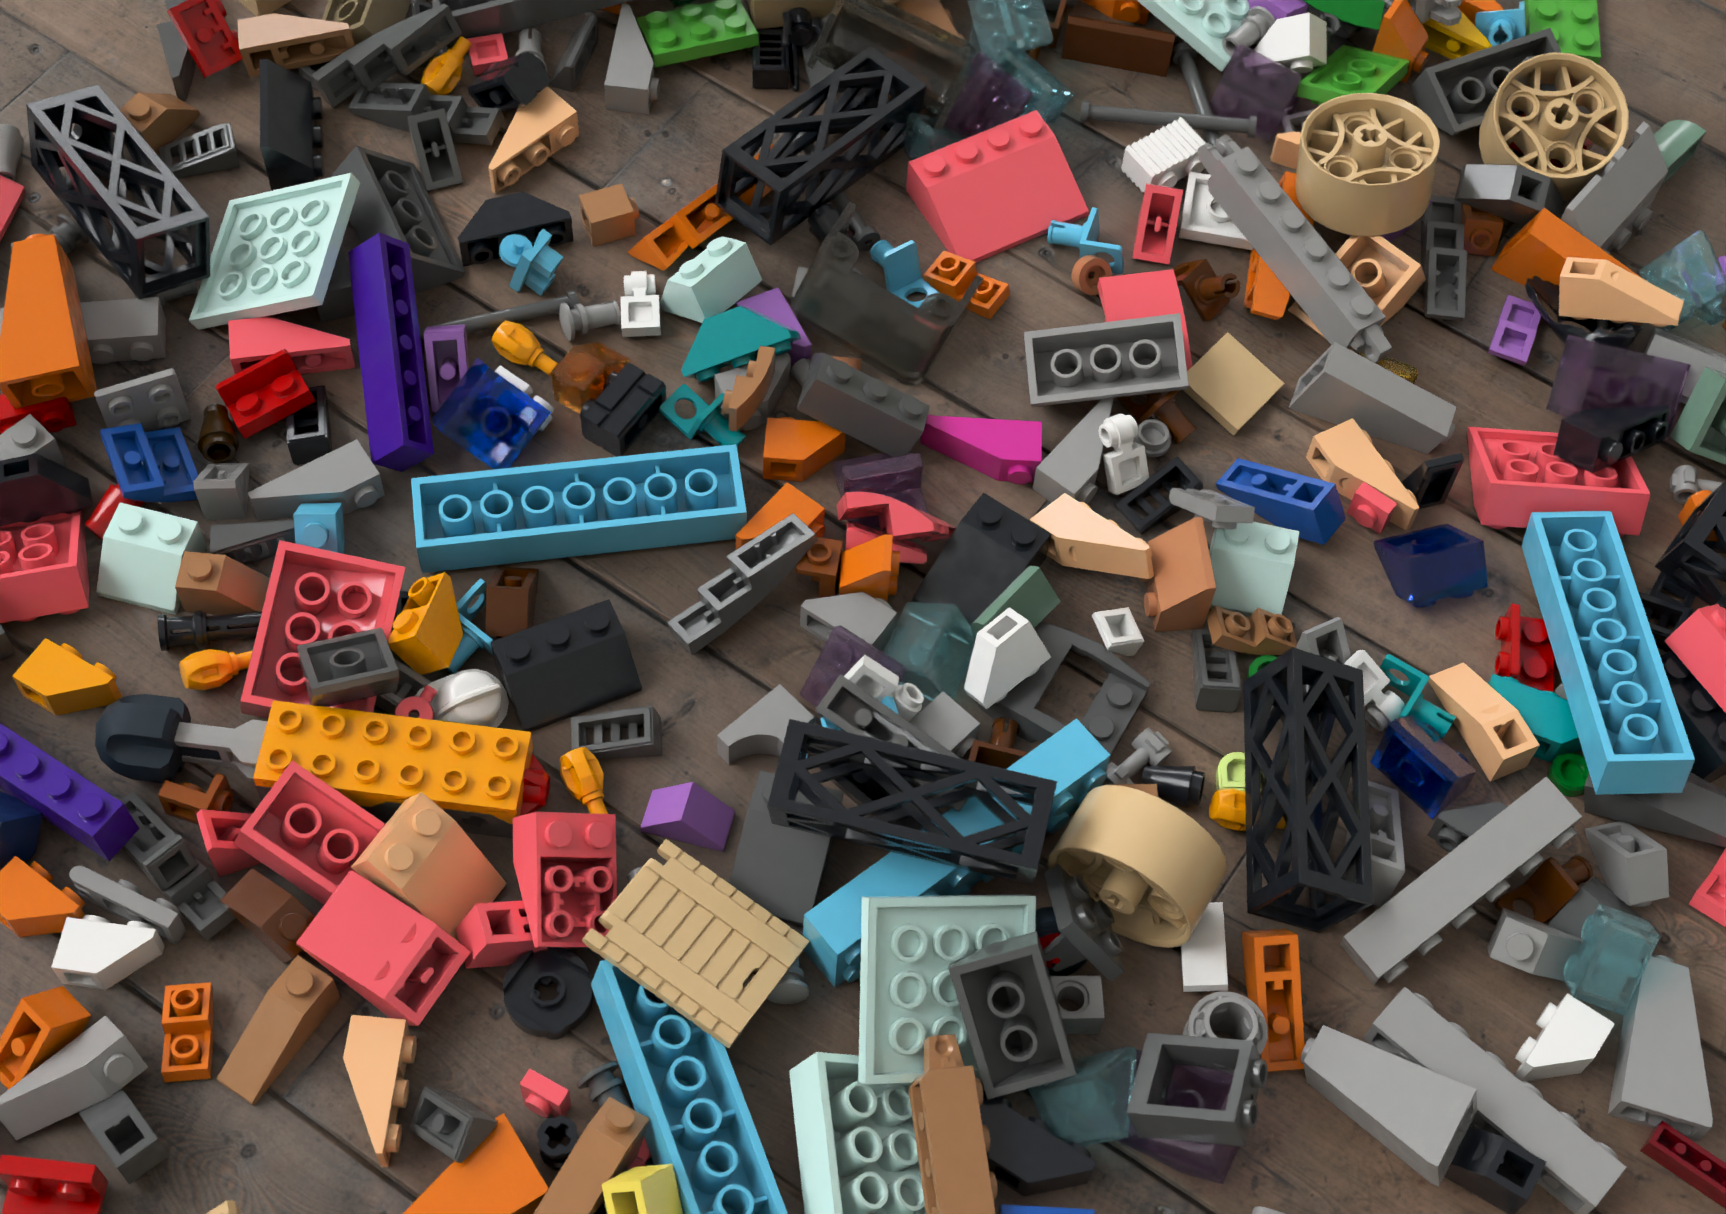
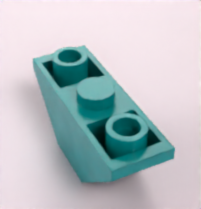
[681,306,801,383]
[1488,674,1582,762]

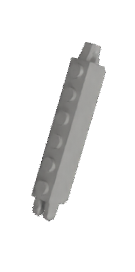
[1197,134,1392,364]

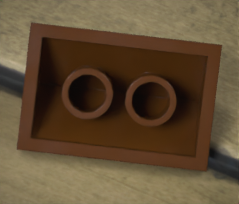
[1062,15,1175,77]

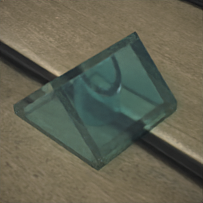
[878,602,976,701]
[1028,1046,1137,1146]

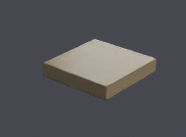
[1183,332,1285,436]

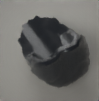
[1525,276,1644,365]

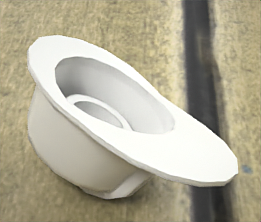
[409,669,509,727]

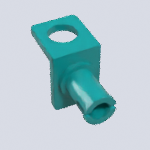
[659,384,747,447]
[1379,654,1456,739]

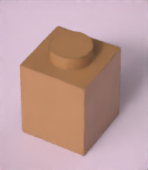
[579,183,640,247]

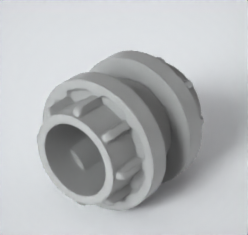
[1182,991,1268,1082]

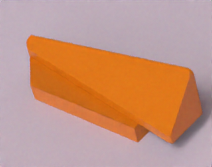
[628,144,773,271]
[1244,171,1314,320]

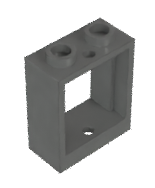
[1126,1033,1267,1147]

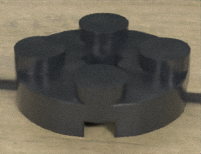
[503,947,593,1040]

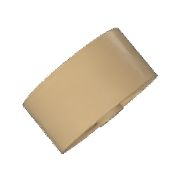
[1479,52,1629,201]
[1295,93,1440,236]
[1047,785,1227,948]

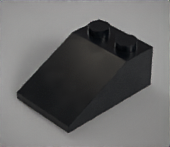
[912,493,1051,641]

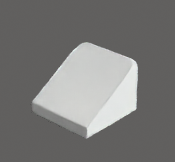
[1092,607,1144,656]

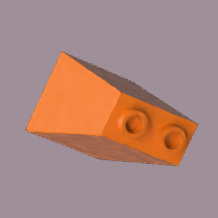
[0,234,97,409]

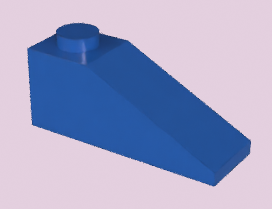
[1216,458,1346,545]

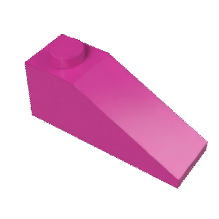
[921,415,1042,484]

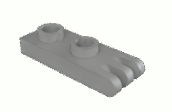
[1169,488,1255,529]
[69,865,186,946]

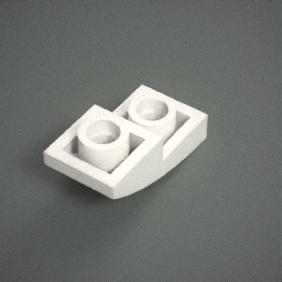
[1181,902,1228,992]

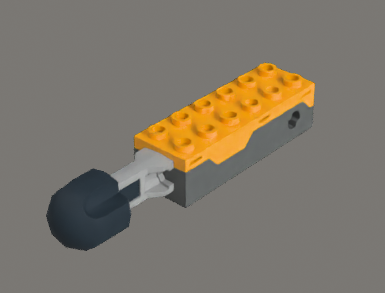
[95,694,550,838]

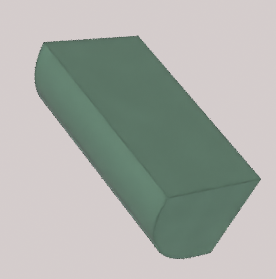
[1654,120,1707,188]
[971,566,1061,638]

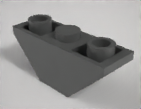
[1455,164,1564,226]

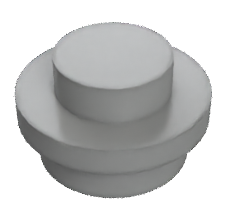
[1133,419,1171,457]

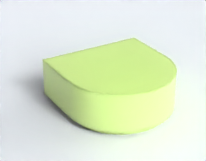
[1216,752,1262,793]

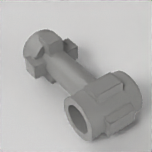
[1670,465,1723,504]
[1102,727,1173,786]

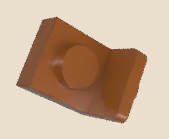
[1461,203,1504,256]
[796,537,843,598]
[158,773,233,825]

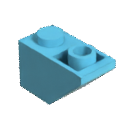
[293,502,345,554]

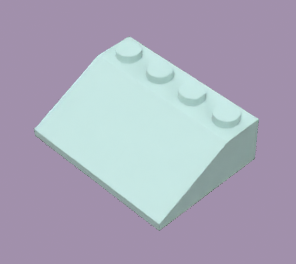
[789,1052,926,1214]

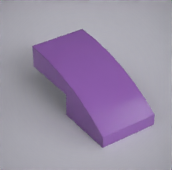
[1488,295,1541,366]

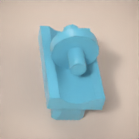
[499,229,564,296]

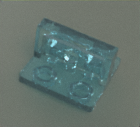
[967,0,1053,62]
[1639,230,1726,331]

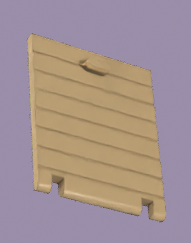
[582,839,809,1048]

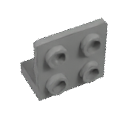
[94,368,191,432]

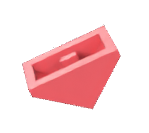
[1132,183,1184,265]
[196,809,261,877]

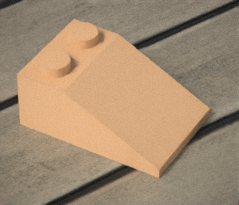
[1288,235,1426,351]
[351,792,507,942]

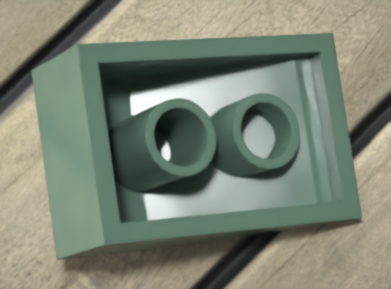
[1670,366,1726,464]

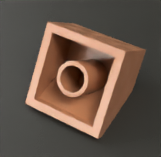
[1139,517,1216,632]

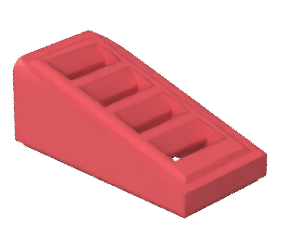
[845,521,927,564]

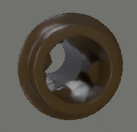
[198,404,239,463]

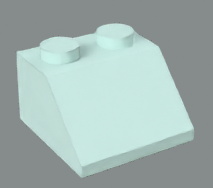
[660,236,762,323]
[96,503,207,615]
[1209,521,1299,617]

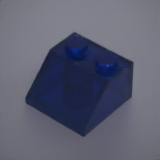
[431,357,551,469]
[1374,523,1488,608]
[1371,714,1477,819]

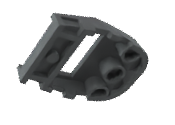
[973,622,1151,758]

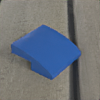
[100,423,198,502]

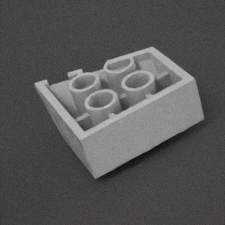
[1561,121,1668,254]

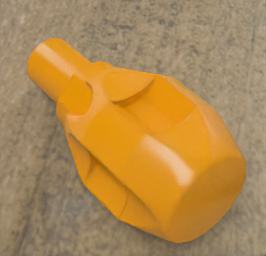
[420,36,472,95]
[491,321,559,376]
[179,649,253,691]
[560,747,608,814]
[1209,788,1286,831]

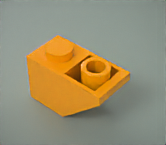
[387,572,463,675]
[12,638,122,716]

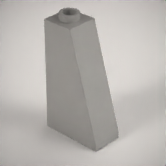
[1289,342,1456,454]
[1608,954,1713,1142]
[1301,1025,1477,1187]

